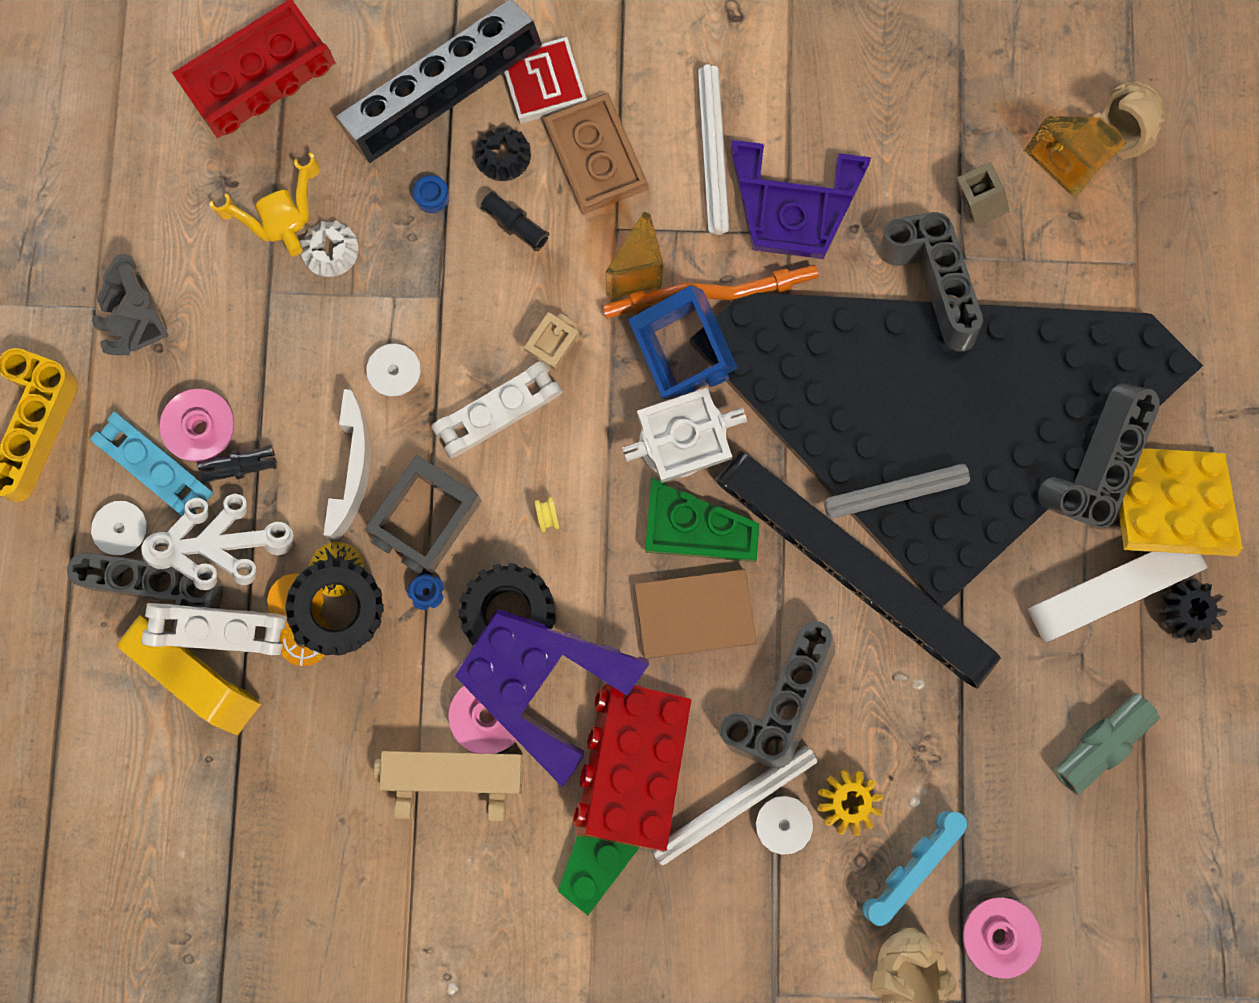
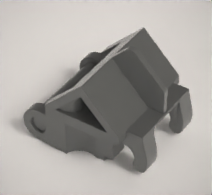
[92,254,169,356]

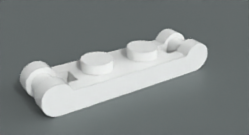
[431,361,563,459]
[141,603,287,655]

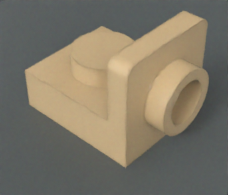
[524,312,580,370]

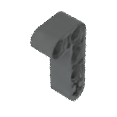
[880,212,983,351]
[1038,383,1160,528]
[67,553,223,630]
[719,621,836,769]

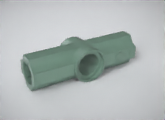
[1053,693,1160,795]

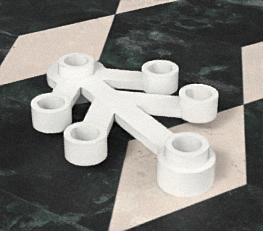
[141,494,293,590]

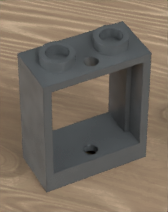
[365,455,482,574]

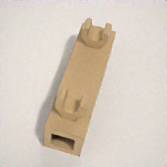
[374,751,523,821]

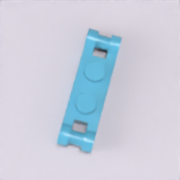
[89,411,214,516]
[862,811,967,926]

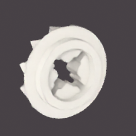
[300,220,359,277]

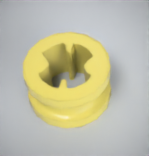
[534,496,560,533]

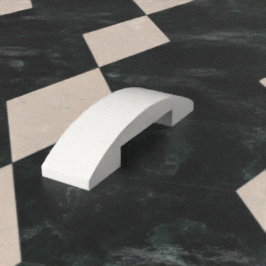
[323,389,371,542]

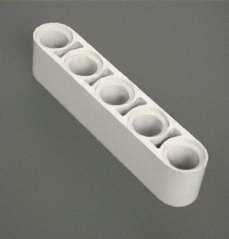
[1027,552,1208,643]

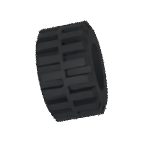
[286,559,384,656]
[458,563,556,645]

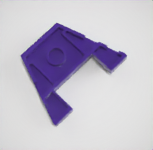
[731,140,871,259]

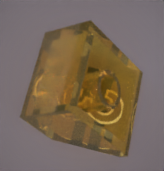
[1024,116,1127,199]

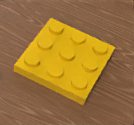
[1119,448,1243,557]

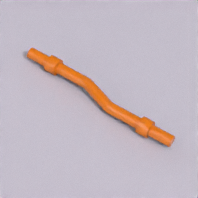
[602,264,818,319]

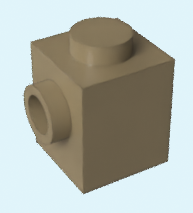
[957,162,1010,227]

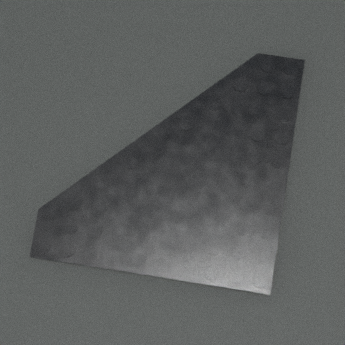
[689,293,1203,608]

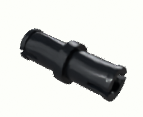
[480,191,550,252]
[197,445,277,484]

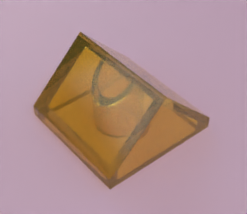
[605,211,663,299]

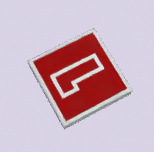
[504,37,587,124]

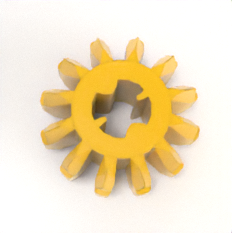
[817,770,883,836]

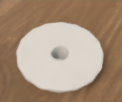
[366,344,421,397]
[91,501,147,555]
[756,796,813,855]

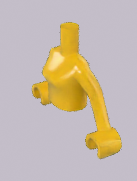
[210,152,320,256]

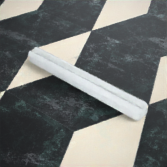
[698,64,729,235]
[652,746,817,865]

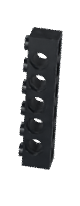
[336,0,543,164]

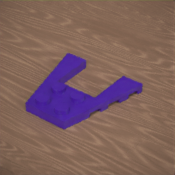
[455,609,649,786]

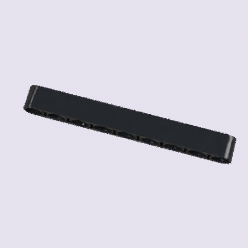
[715,451,1001,689]

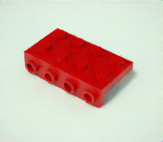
[172,0,336,139]
[573,683,692,852]

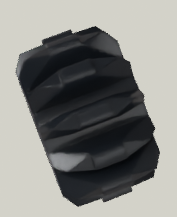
[1157,579,1228,643]

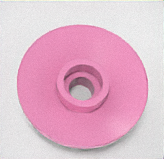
[159,389,235,462]
[449,686,525,754]
[963,897,1042,979]

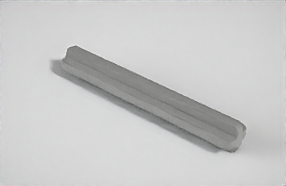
[824,464,970,519]

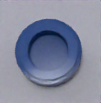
[413,175,450,213]

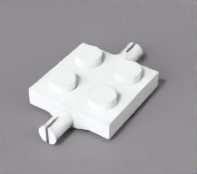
[622,387,747,483]

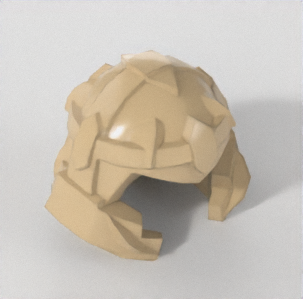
[1088,81,1165,160]
[870,927,956,1003]

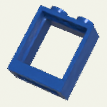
[628,285,738,400]

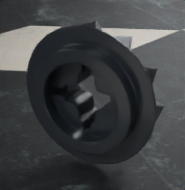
[475,125,531,181]

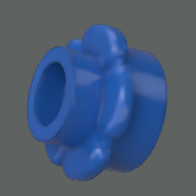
[407,573,444,610]

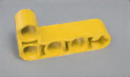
[0,348,78,502]
[116,614,261,736]

